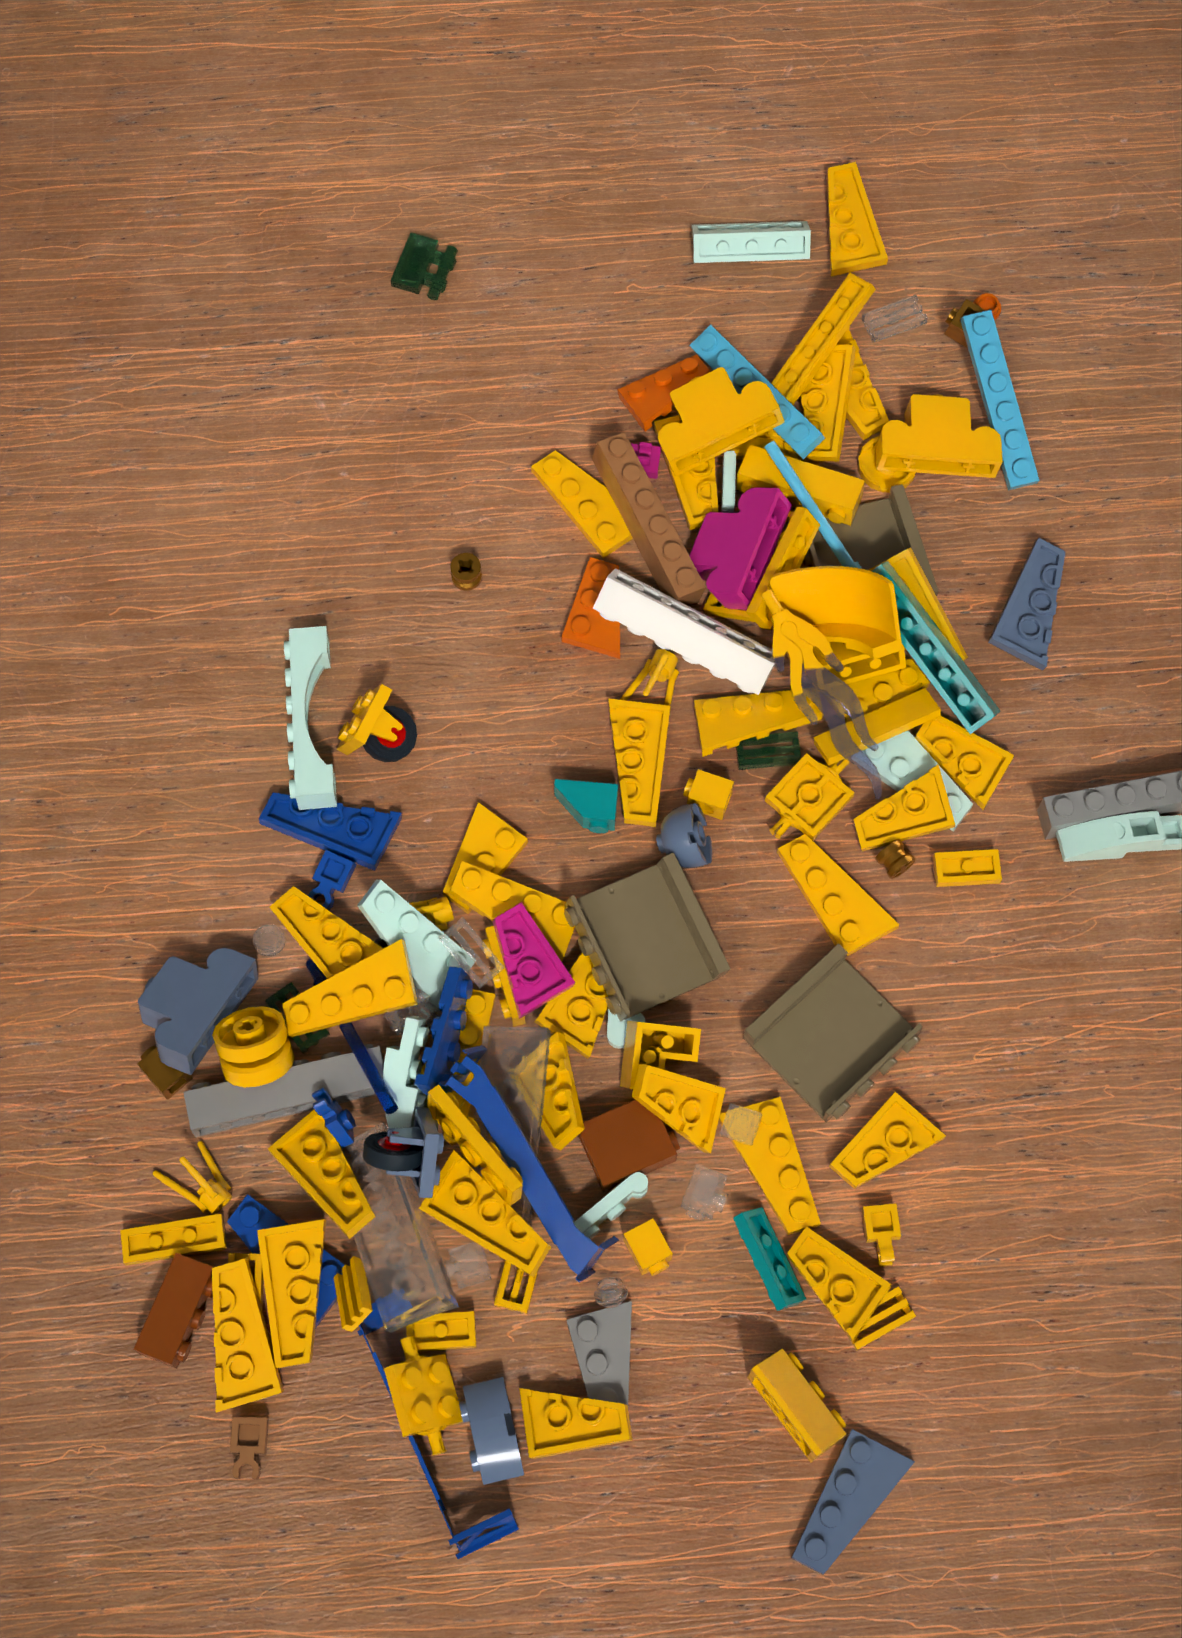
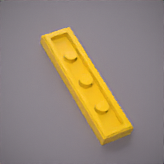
[813,688,941,766]

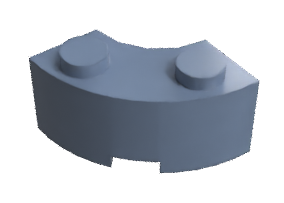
[459,1377,524,1485]

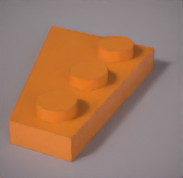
[617,354,710,432]
[561,557,620,659]

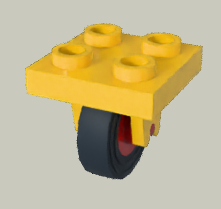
[336,684,417,762]

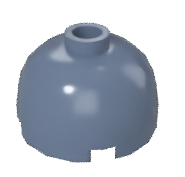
[656,803,712,868]

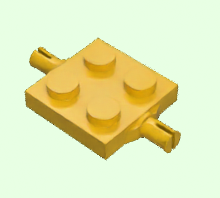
[765,753,855,841]
[384,1336,463,1456]

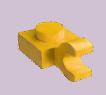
[862,1203,901,1267]

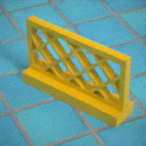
[703,507,820,630]

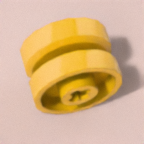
[212,1006,295,1088]

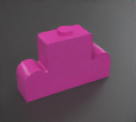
[689,487,792,610]

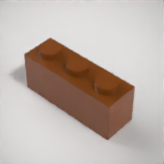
[133,1253,214,1369]

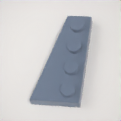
[988,538,1066,671]
[791,1429,915,1575]

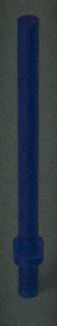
[306,959,398,1114]

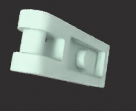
[573,1172,648,1240]

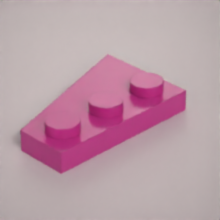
[493,902,575,1019]

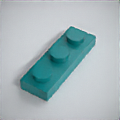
[733,1207,807,1311]

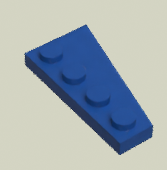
[259,792,402,871]
[414,967,473,1097]
[227,1194,345,1329]

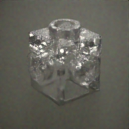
[383,987,441,1035]

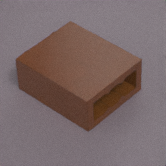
[578,1100,680,1192]

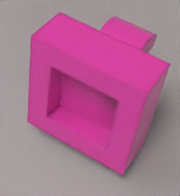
[631,442,661,479]

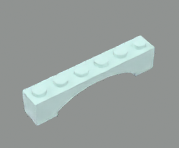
[284,626,337,810]

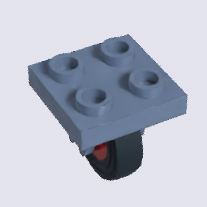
[363,1107,444,1198]

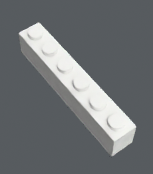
[593,568,778,695]

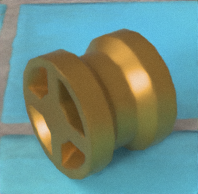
[450,553,482,591]
[875,839,916,879]

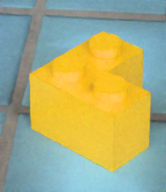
[620,1020,701,1089]

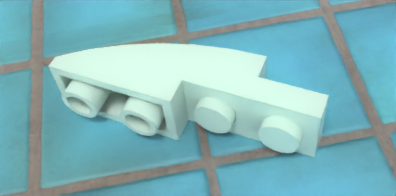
[1056,811,1182,862]
[383,1016,429,1128]

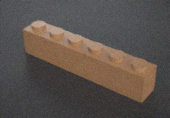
[592,432,706,606]

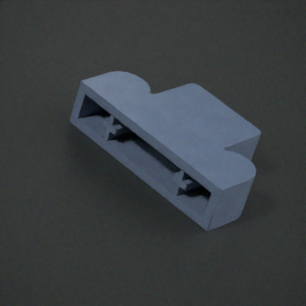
[138,948,258,1075]

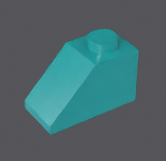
[554,779,618,834]

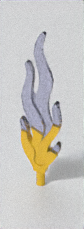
[761,589,882,800]

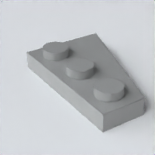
[566,1301,632,1405]

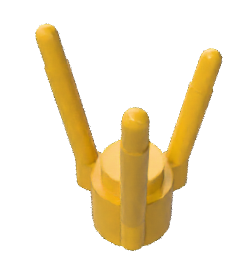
[620,649,679,705]
[409,896,454,931]
[152,1141,232,1215]

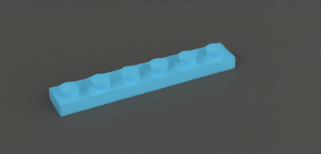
[960,310,1040,490]
[689,325,825,459]

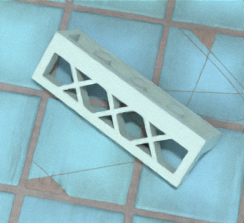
[692,221,811,263]

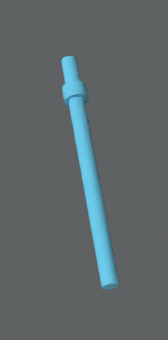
[764,440,862,569]

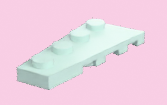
[851,731,973,832]
[357,880,476,1012]

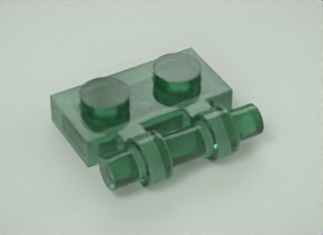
[391,233,458,300]

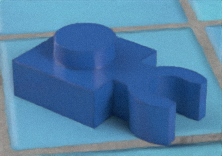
[308,850,357,910]
[312,1088,356,1148]

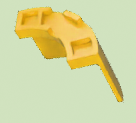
[768,566,903,660]

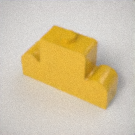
[658,367,785,477]
[876,394,1003,478]

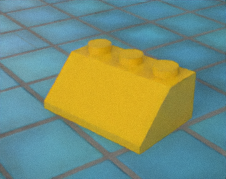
[748,1348,847,1463]

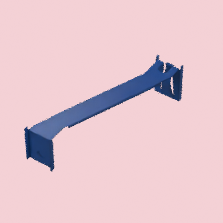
[439,1045,619,1283]
[357,1289,519,1559]

